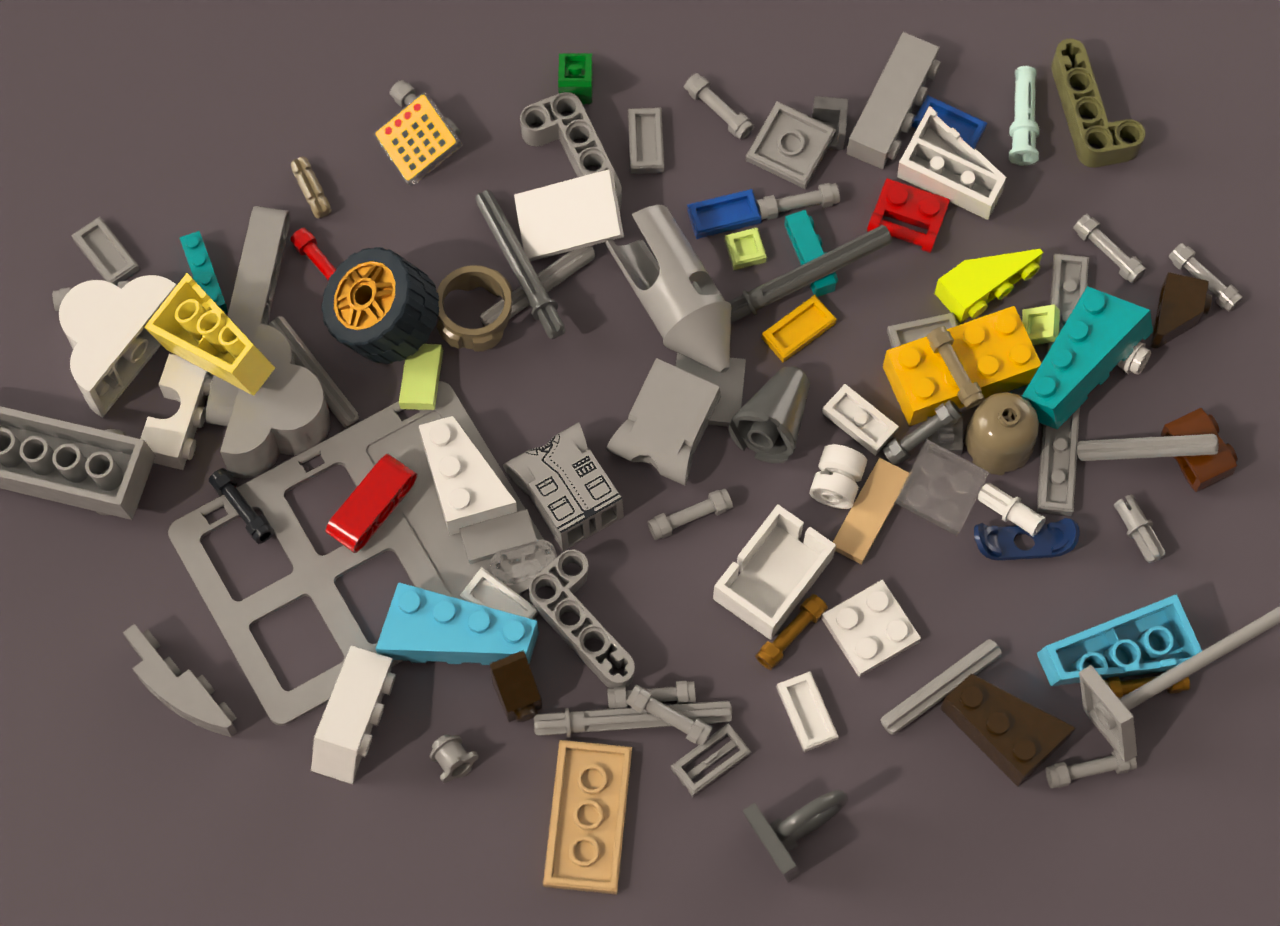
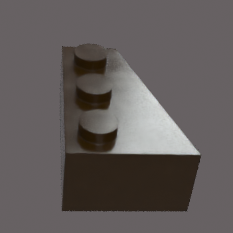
[940,673,1075,787]

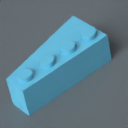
[376,582,539,665]
[1037,594,1202,686]

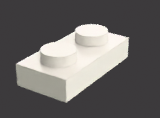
[822,384,899,456]

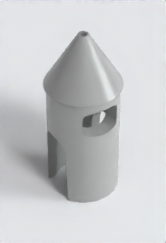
[606,205,731,373]

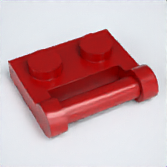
[867,178,950,253]

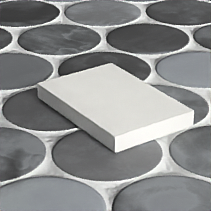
[514,169,624,261]

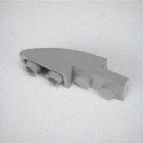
[123,624,238,737]

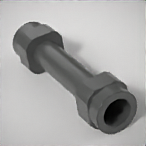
[883,399,963,466]

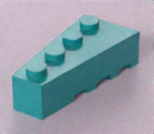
[1022,286,1153,430]

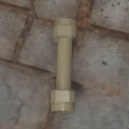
[926,326,985,409]

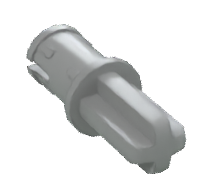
[1114,495,1166,563]

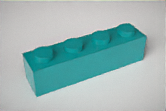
[784,210,838,297]
[179,231,228,313]

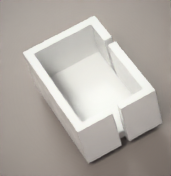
[713,504,836,640]

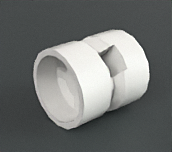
[809,444,868,509]

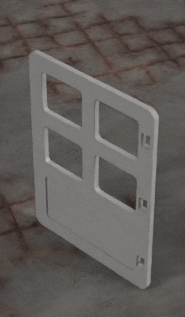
[168,381,556,726]

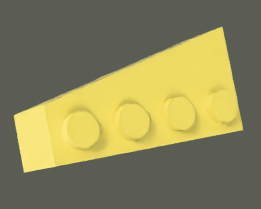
[144,273,275,396]

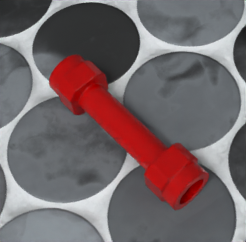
[290,228,336,280]

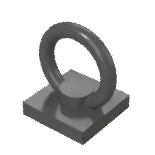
[742,790,848,883]

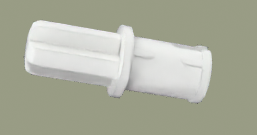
[978,483,1046,537]

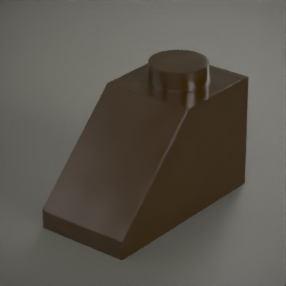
[1151,272,1212,349]
[489,650,542,722]

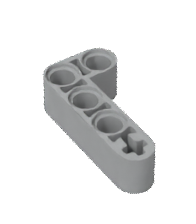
[520,92,622,210]
[529,549,635,688]

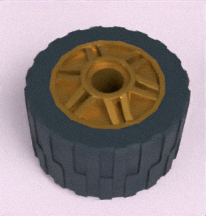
[322,247,439,364]

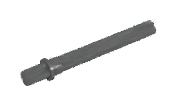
[475,190,566,339]
[729,225,892,323]

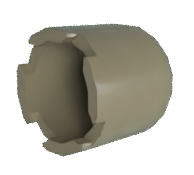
[964,392,1039,475]

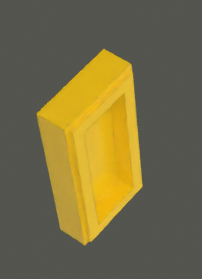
[761,295,837,363]

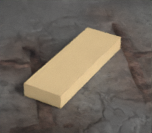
[833,457,911,565]

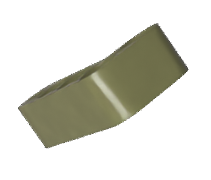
[1051,39,1145,168]

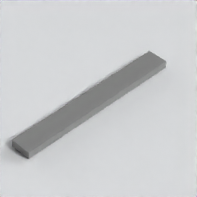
[1036,254,1089,516]

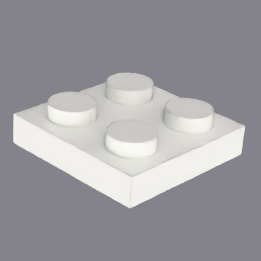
[821,579,921,677]

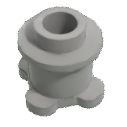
[430,734,479,783]

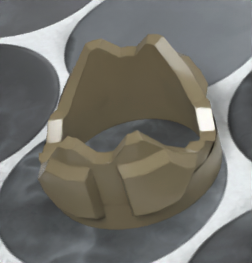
[437,265,512,352]

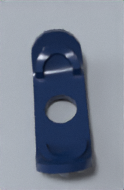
[974,518,1080,560]

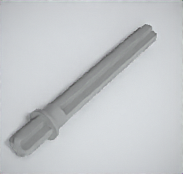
[534,701,732,737]

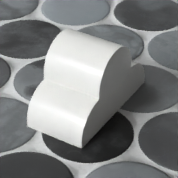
[59,275,177,418]

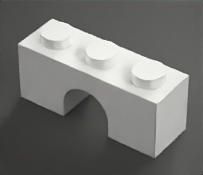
[140,353,213,470]

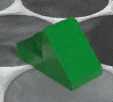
[558,53,592,104]

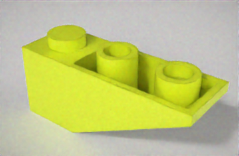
[934,249,1043,323]

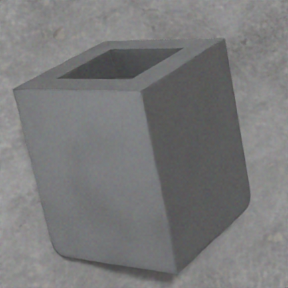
[812,96,848,150]

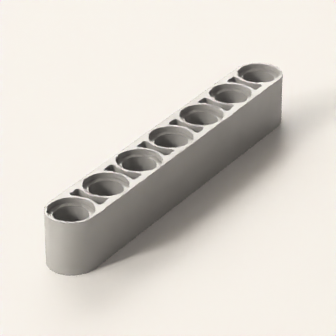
[206,206,290,427]

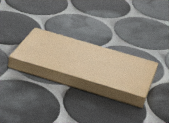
[543,740,632,894]

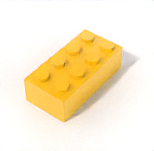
[883,306,1041,426]

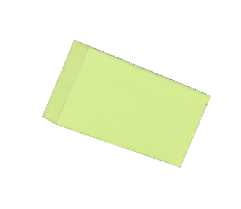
[399,344,443,410]

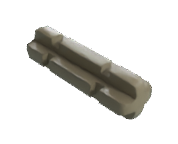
[291,156,331,219]

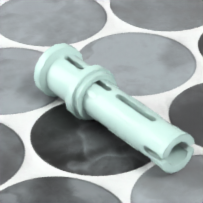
[1009,66,1039,165]

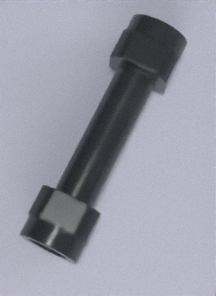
[209,468,274,544]

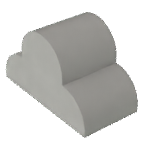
[220,323,331,479]

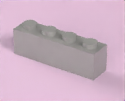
[846,32,941,169]

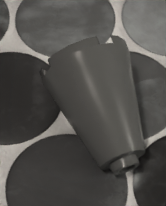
[728,367,810,463]

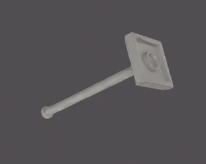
[1079,606,1280,762]

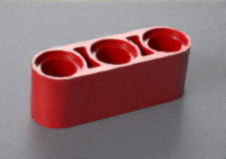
[325,453,417,553]

